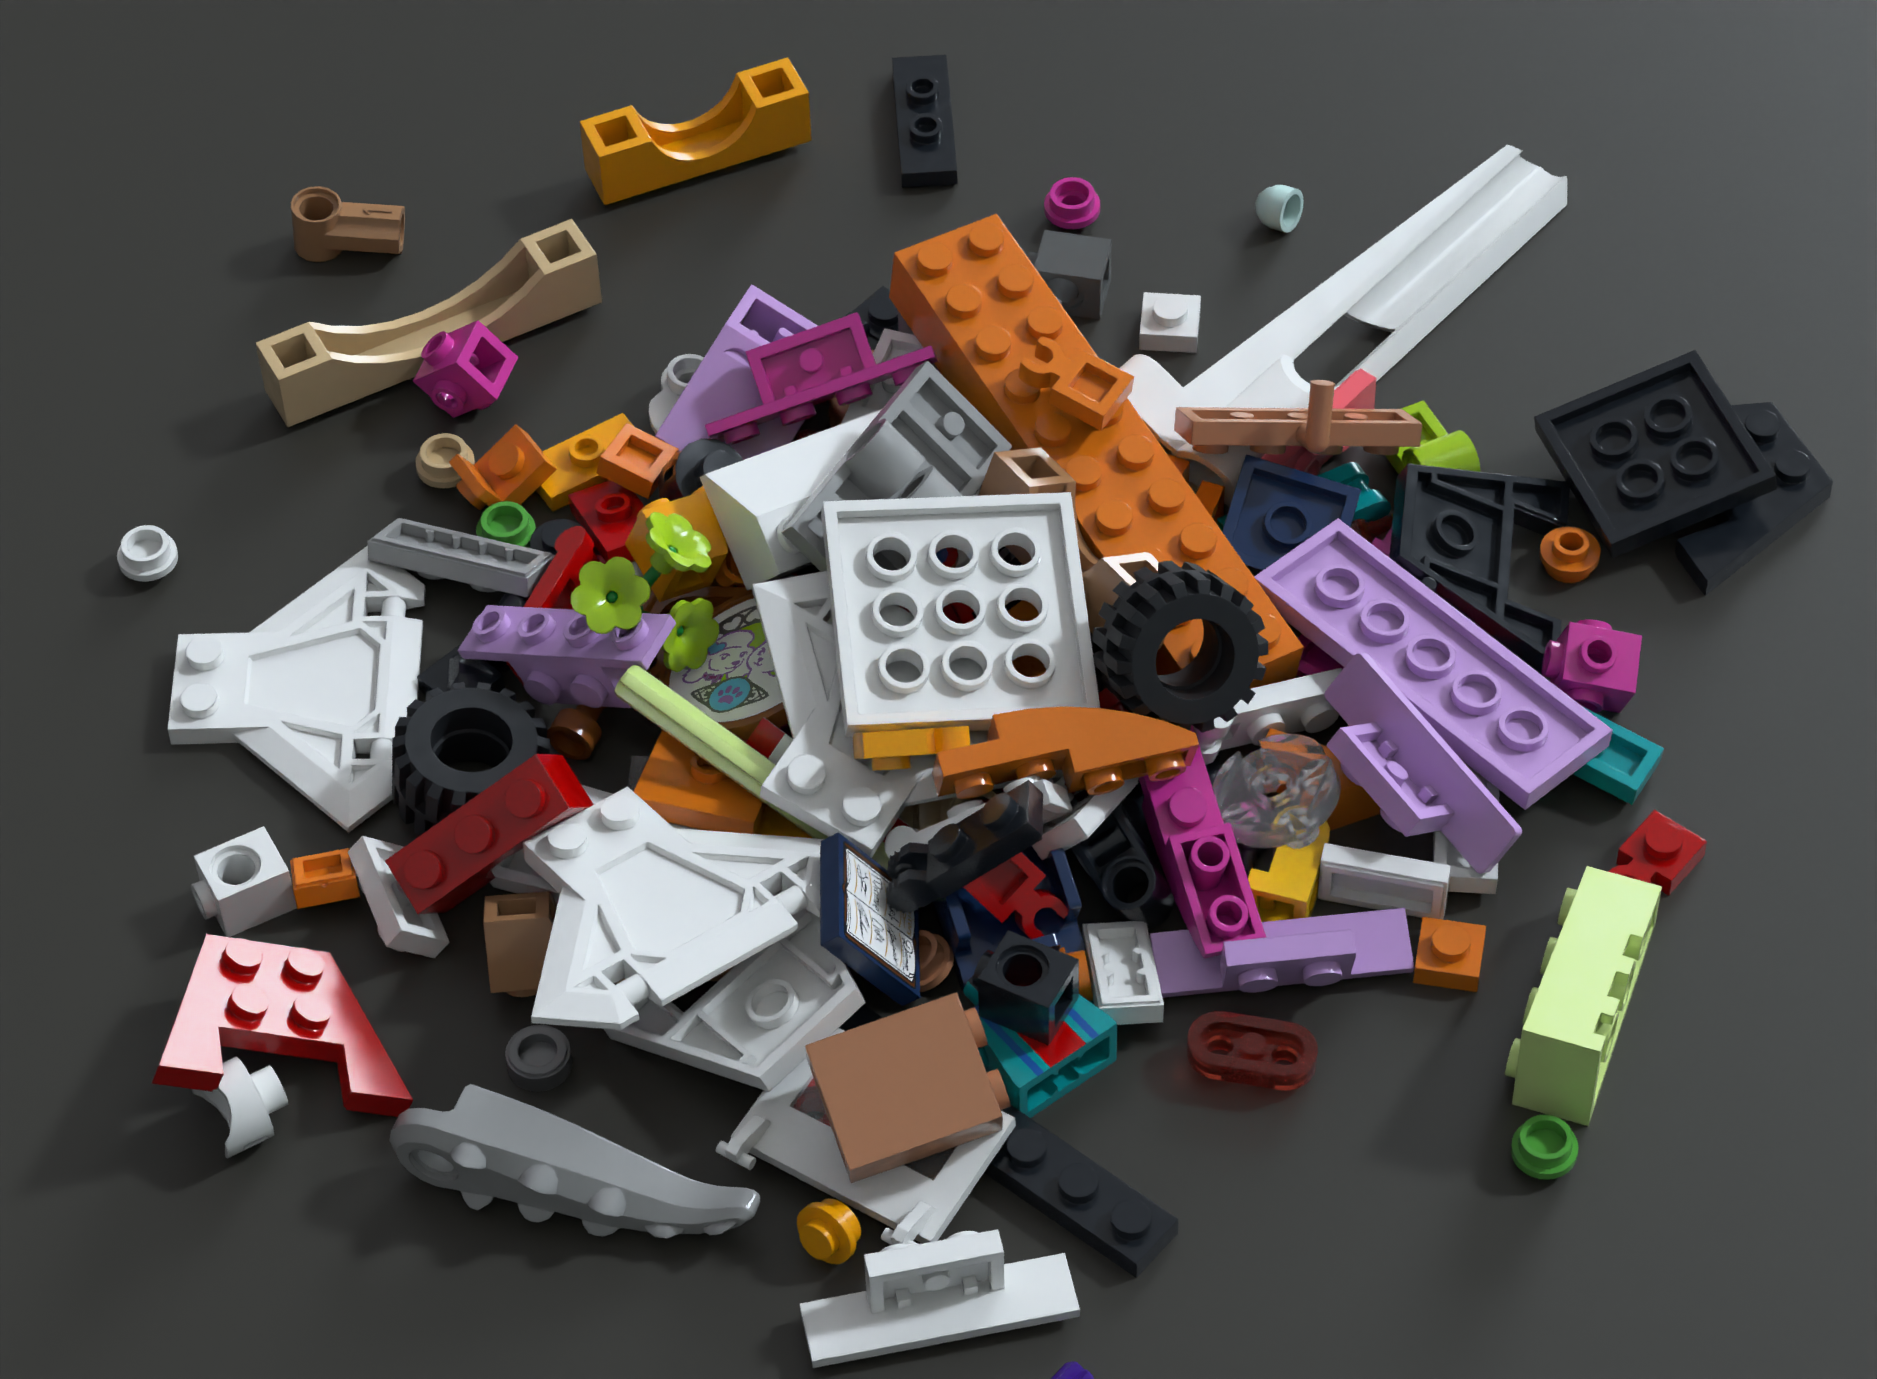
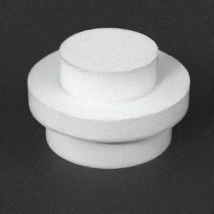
[117,525,178,582]

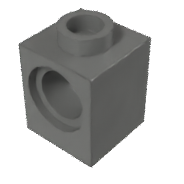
[1027,230,1112,320]

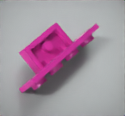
[705,312,938,445]

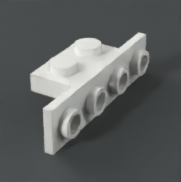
[800,1229,1080,1368]

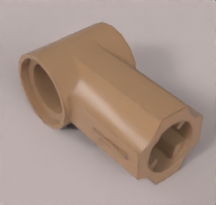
[291,186,405,262]

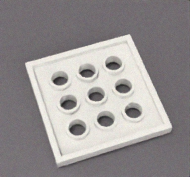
[821,492,1100,737]

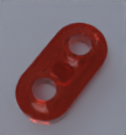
[1187,1011,1318,1091]

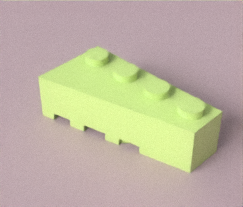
[1505,866,1662,1126]

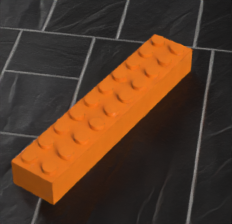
[889,214,1304,689]

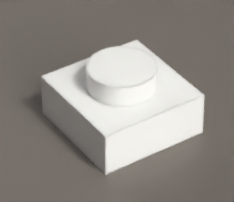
[1139,292,1201,353]

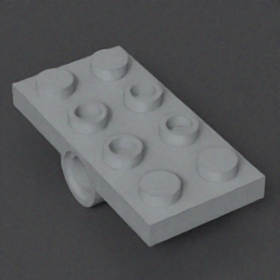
[781,361,1012,572]

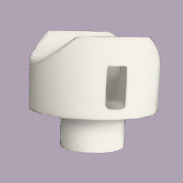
[192,1056,288,1158]

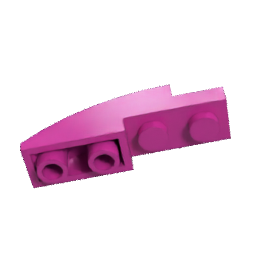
[1139,725,1266,959]

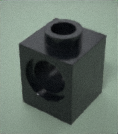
[973,930,1079,1046]

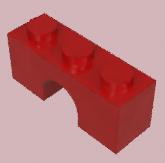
[385,754,594,914]

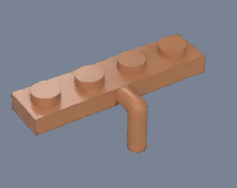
[1174,380,1422,455]

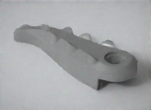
[389,1084,761,1239]

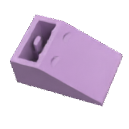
[655,284,818,460]

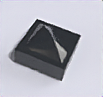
[417,643,505,695]

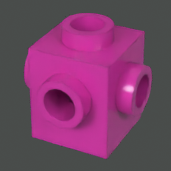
[413,320,518,418]
[1542,619,1642,713]

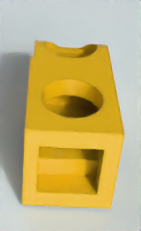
[1248,809,1330,922]

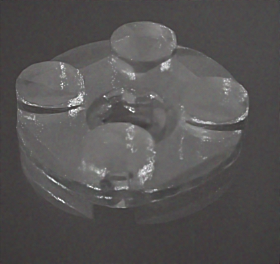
[1212,734,1341,849]

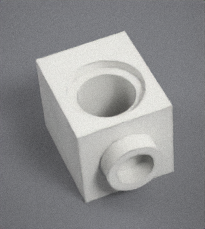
[191,826,297,937]

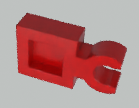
[1608,809,1707,896]
[964,852,1068,939]

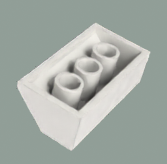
[700,409,974,591]

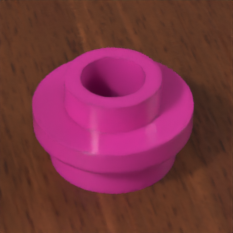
[1044,177,1100,229]

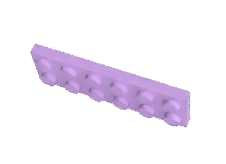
[1254,518,1613,810]

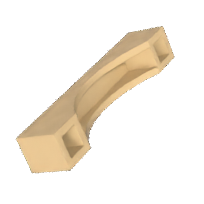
[256,219,602,427]

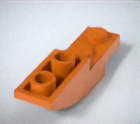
[932,707,1199,799]

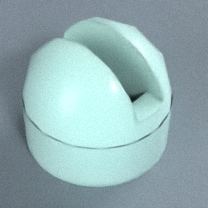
[1255,185,1304,233]

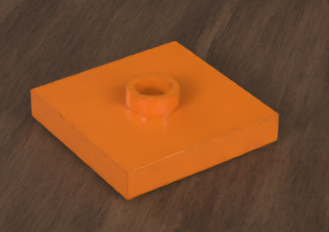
[633,729,767,834]

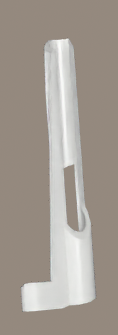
[1119,144,1567,508]

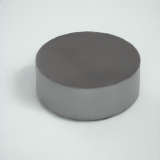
[505,1025,572,1092]

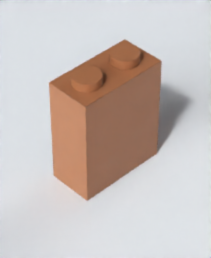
[805,992,1011,1183]

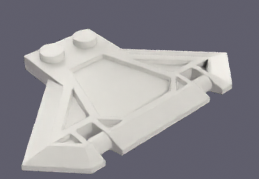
[168,546,426,833]
[752,571,1063,858]
[523,786,824,1030]

